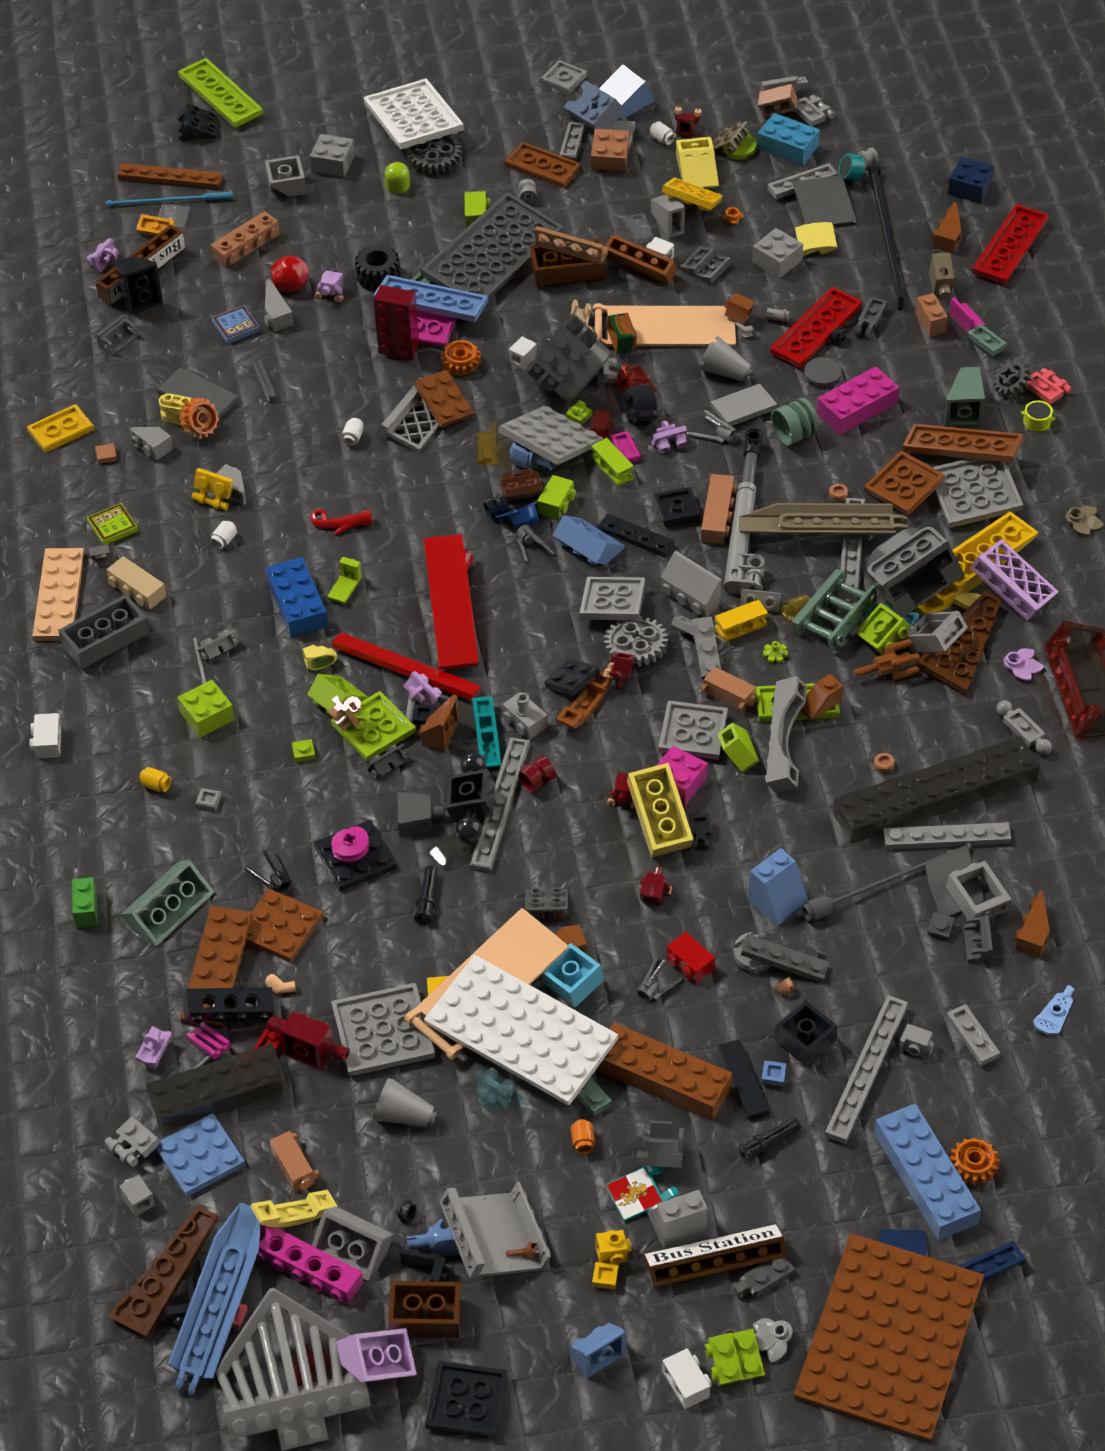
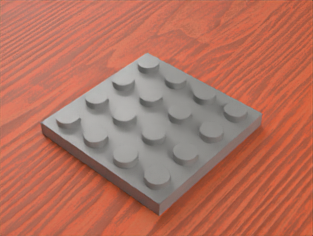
[498,406,603,465]
[932,459,1023,528]
[331,983,435,1077]

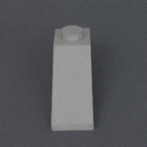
[264,279,294,332]

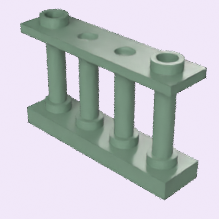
[792,568,878,652]

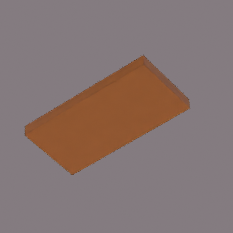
[504,142,582,189]

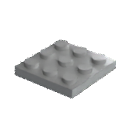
[579,577,646,621]
[658,701,728,760]

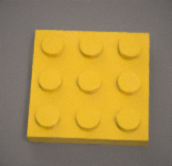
[661,177,723,211]

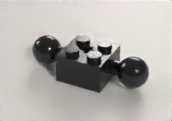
[446,752,495,843]

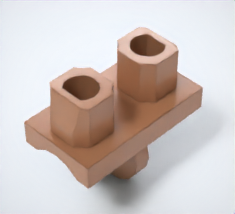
[328,696,362,731]

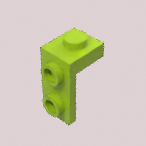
[328,557,362,604]

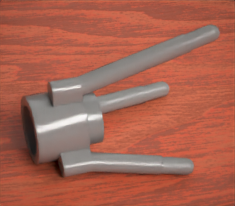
[687,410,735,444]

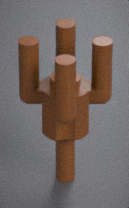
[853,639,920,680]

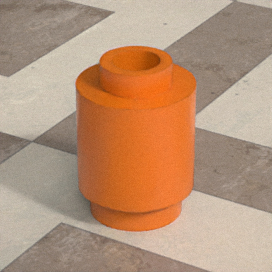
[571,1119,595,1155]

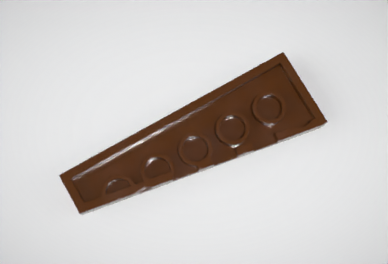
[108,1205,219,1338]

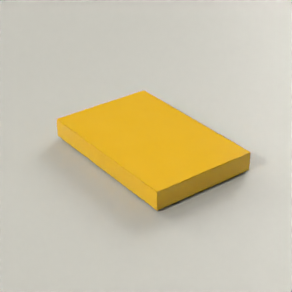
[27,404,94,453]

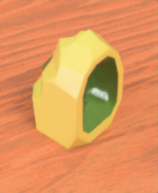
[302,645,337,670]

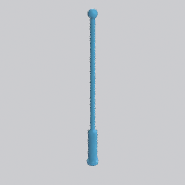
[106,191,233,207]

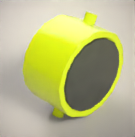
[1021,401,1055,432]

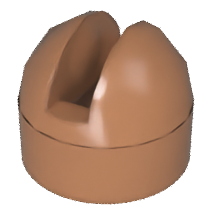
[775,977,794,996]

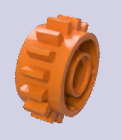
[441,340,481,376]
[179,398,219,439]
[950,1138,999,1186]

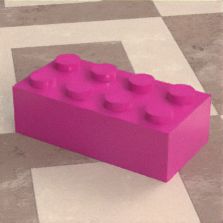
[817,366,900,435]

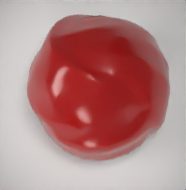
[271,255,309,293]

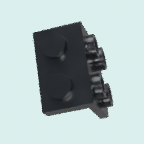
[177,103,218,142]

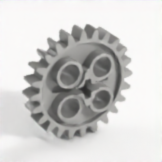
[604,616,668,667]

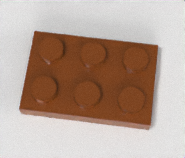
[414,370,474,428]

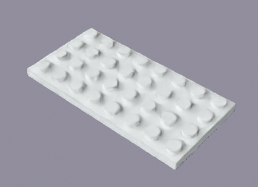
[424,954,619,1106]

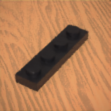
[598,513,675,558]

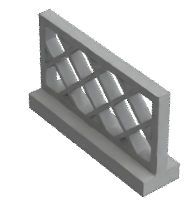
[380,378,440,452]

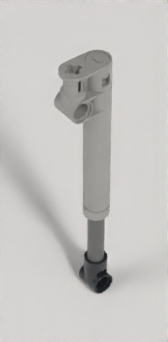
[723,428,765,595]

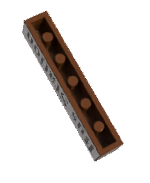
[95,224,186,305]
[643,1224,787,1287]

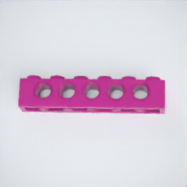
[256,1224,364,1304]

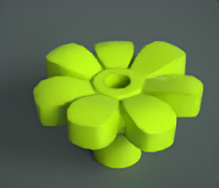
[763,641,788,663]

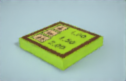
[87,503,138,545]

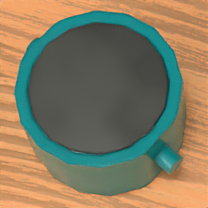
[838,153,865,182]

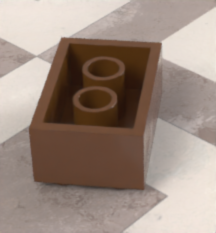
[388,1281,462,1337]

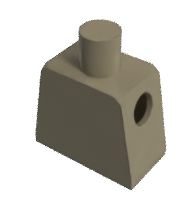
[929,252,954,299]

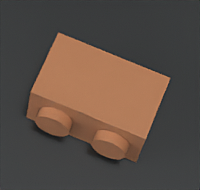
[758,84,797,118]
[916,293,948,337]

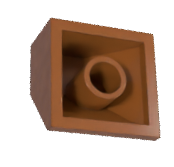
[419,695,459,751]

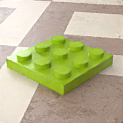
[331,691,416,762]

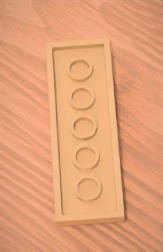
[32,548,85,641]

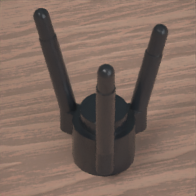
[244,851,291,892]

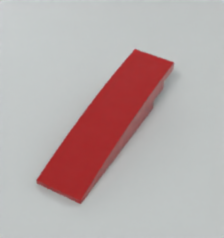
[424,534,479,670]

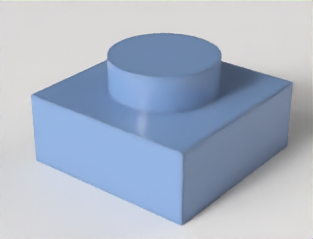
[761,1061,786,1087]

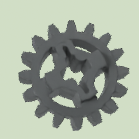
[992,358,1032,398]

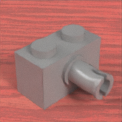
[502,692,548,740]

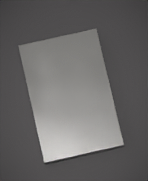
[710,384,777,426]

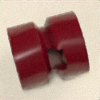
[517,756,556,793]

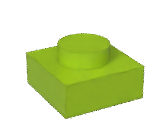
[292,739,316,763]

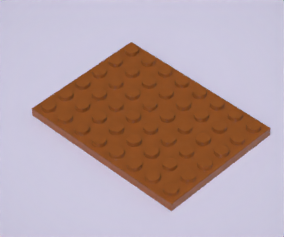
[793,1233,984,1443]

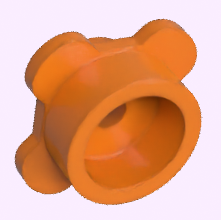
[722,207,743,224]

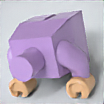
[315,270,343,302]

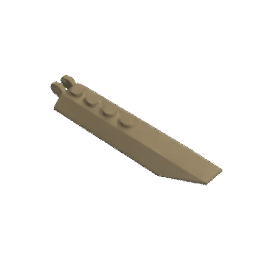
[739,503,909,534]

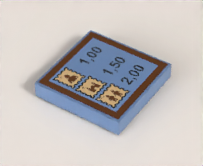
[212,305,260,344]

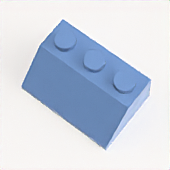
[553,515,625,566]

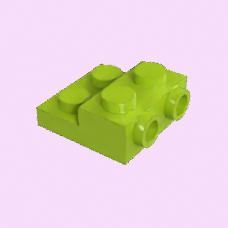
[855,603,911,655]
[704,1329,765,1387]

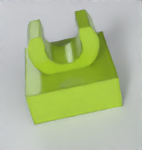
[566,400,592,426]

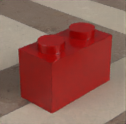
[667,932,715,984]

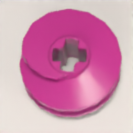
[331,826,369,862]

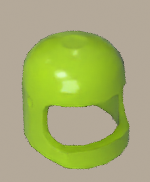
[384,162,410,194]

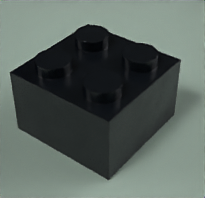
[775,1000,838,1067]

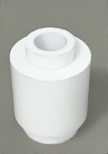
[650,121,675,145]
[341,418,364,446]
[210,521,237,549]

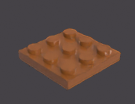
[864,451,946,516]
[246,888,323,963]

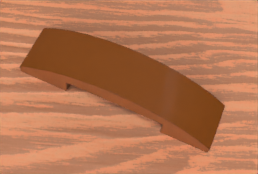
[556,671,613,729]

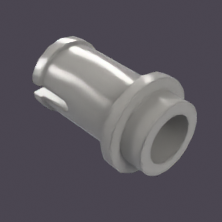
[766,308,790,323]

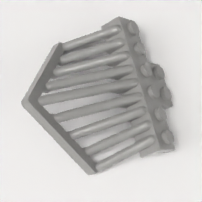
[216,1288,371,1451]

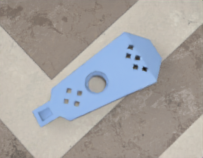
[1033,985,1075,1035]

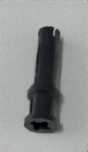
[414,865,438,925]
[737,1116,801,1164]

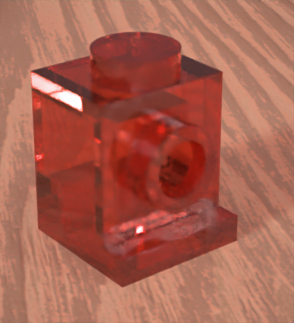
[590,409,613,440]

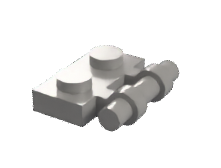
[794,95,835,126]
[105,1116,161,1166]

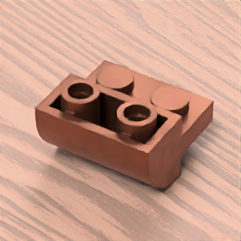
[499,468,544,502]

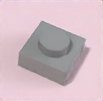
[89,544,110,559]

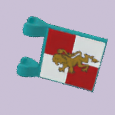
[605,1166,679,1223]

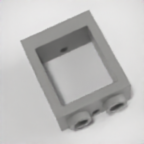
[904,611,968,653]
[945,861,1012,924]

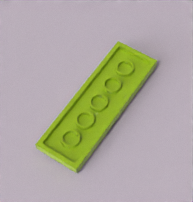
[178,58,263,128]

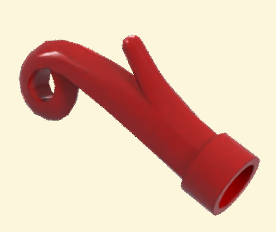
[310,509,373,535]

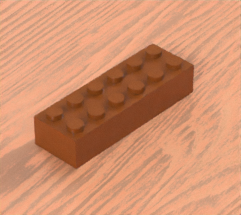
[596,1023,732,1121]

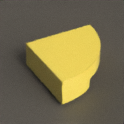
[954,593,981,610]

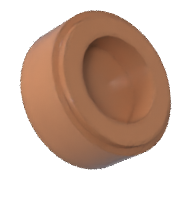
[829,484,848,502]
[874,753,895,773]

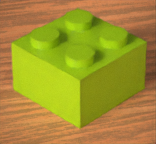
[177,680,235,738]

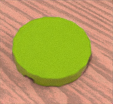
[722,134,756,160]

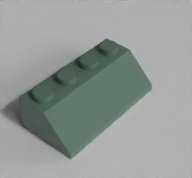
[121,860,214,946]

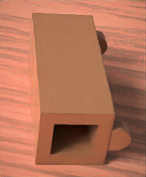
[700,666,757,712]
[270,1131,320,1193]

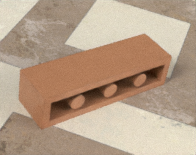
[701,474,737,545]

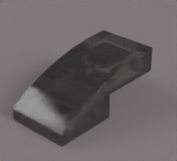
[430,833,477,869]

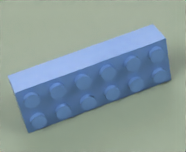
[874,1103,981,1241]

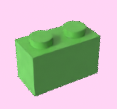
[72,877,97,928]

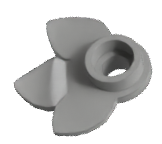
[753,1318,793,1363]

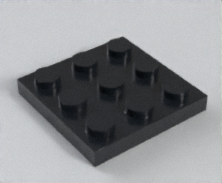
[314,819,397,892]
[425,1361,508,1439]

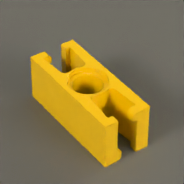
[714,600,768,642]

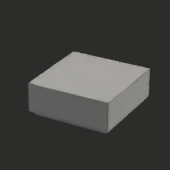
[195,788,222,812]

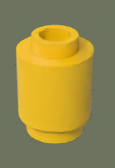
[139,767,171,792]

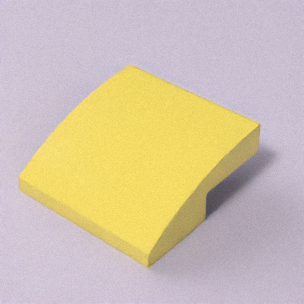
[795,222,838,256]

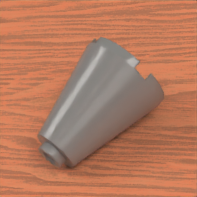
[699,336,753,382]
[372,1078,437,1128]

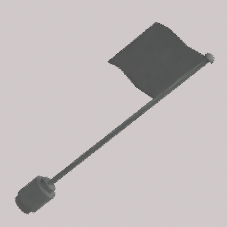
[801,843,983,921]

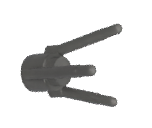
[517,525,556,563]
[637,958,683,1002]

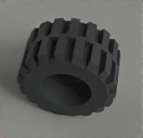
[355,244,401,291]

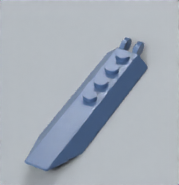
[168,1203,261,1395]

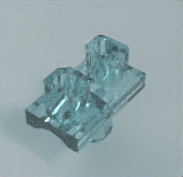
[475,1067,515,1108]

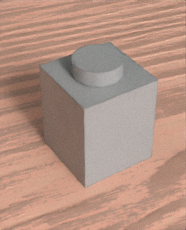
[119,1175,155,1217]

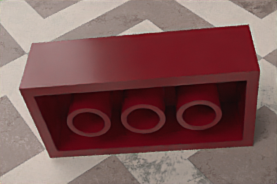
[373,285,420,360]

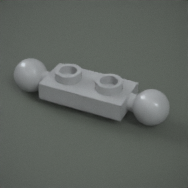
[996,700,1052,755]

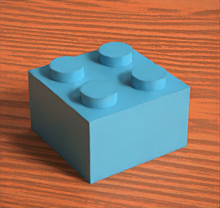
[542,943,605,1008]

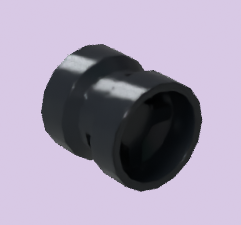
[483,494,508,518]

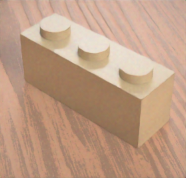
[106,556,166,610]

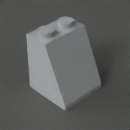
[647,1190,708,1249]

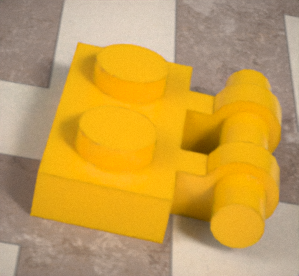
[191,468,233,510]

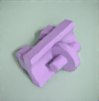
[87,238,119,272]
[651,421,687,453]
[403,671,442,706]
[135,1026,173,1069]

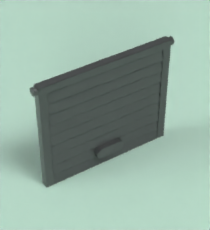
[792,174,857,226]

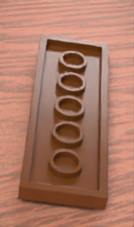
[903,424,1024,463]
[180,906,253,1029]

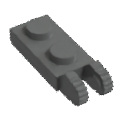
[854,297,888,339]

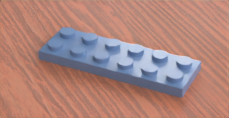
[373,275,488,322]

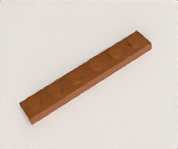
[117,163,223,190]

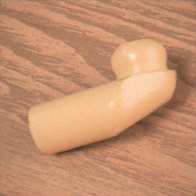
[265,974,296,995]

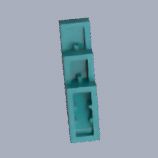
[472,696,501,768]

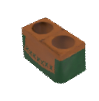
[607,312,637,354]

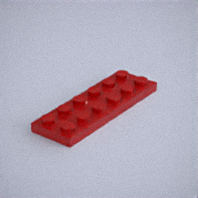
[972,204,1049,285]
[770,287,862,368]

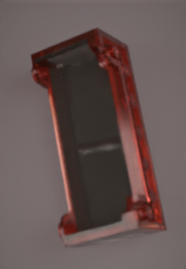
[1043,621,1105,739]

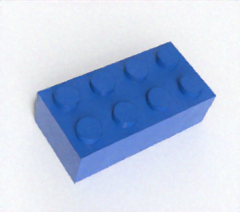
[265,557,328,638]

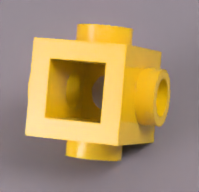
[595,1230,631,1265]

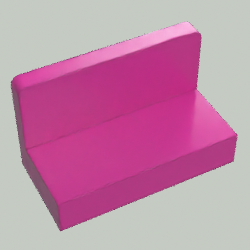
[950,298,985,334]

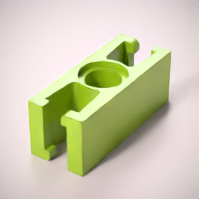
[591,438,634,487]

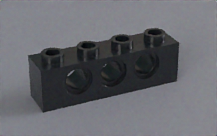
[183,987,274,1024]

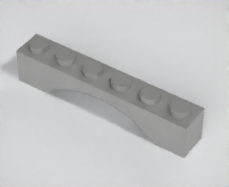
[765,676,807,793]

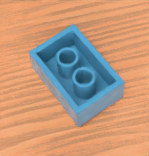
[757,113,820,165]

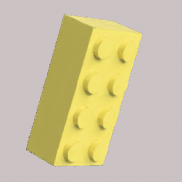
[627,763,693,858]

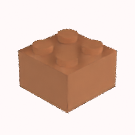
[591,129,630,171]

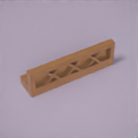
[535,226,608,264]

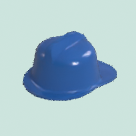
[495,501,538,528]

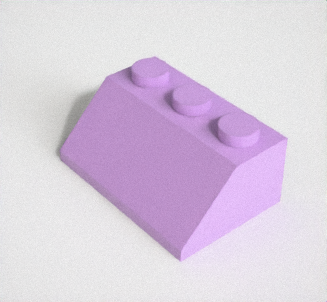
[336,1328,417,1382]

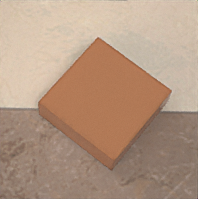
[95,443,117,464]

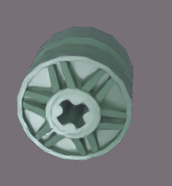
[771,398,819,446]

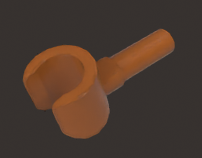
[506,1241,540,1260]

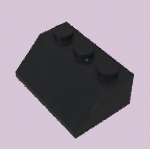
[115,256,163,315]

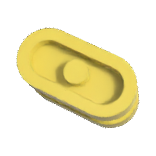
[159,394,192,425]

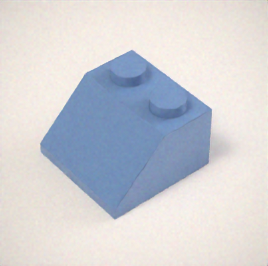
[570,1323,625,1378]

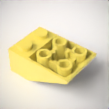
[676,137,719,189]

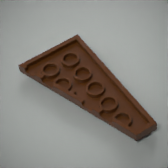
[917,591,1001,695]

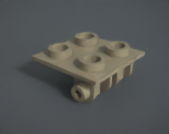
[712,121,748,153]

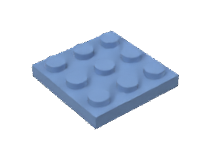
[155,1113,246,1197]

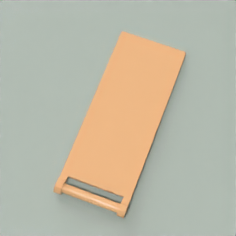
[593,303,736,347]
[404,908,568,1060]

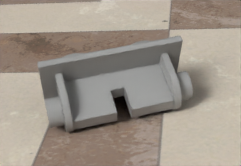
[740,589,781,612]
[196,629,239,660]

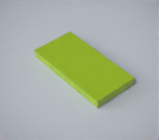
[755,683,840,722]

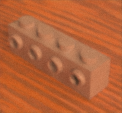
[210,211,280,268]

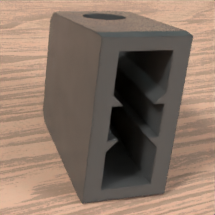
[397,792,444,836]

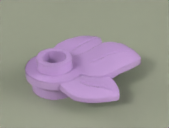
[1003,648,1044,681]

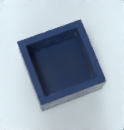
[948,157,994,203]

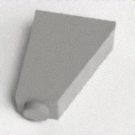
[651,195,685,238]

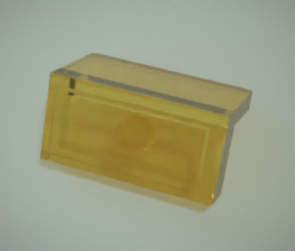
[478,422,497,464]

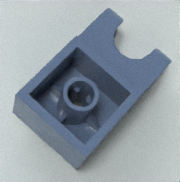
[564,81,626,131]

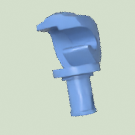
[510,441,555,470]
[407,1219,460,1256]

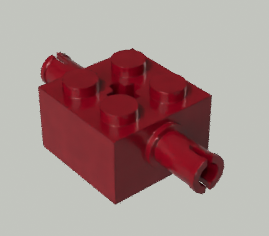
[266,1011,350,1071]

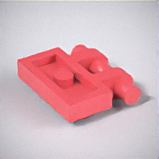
[1026,368,1072,405]

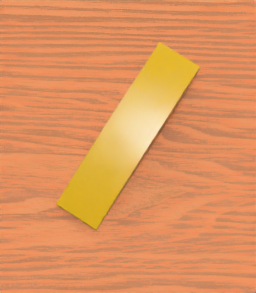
[914,512,1039,616]

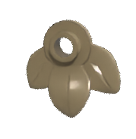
[1065,506,1104,535]

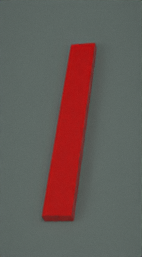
[331,632,481,701]

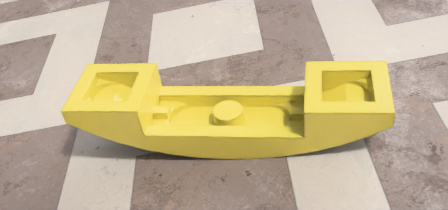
[250,1190,338,1227]

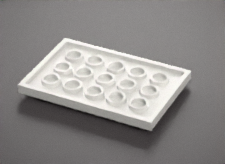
[363,79,464,149]

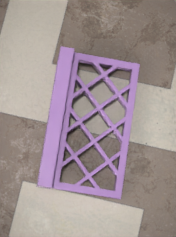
[970,539,1059,621]

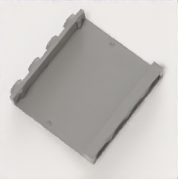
[440,1182,551,1278]

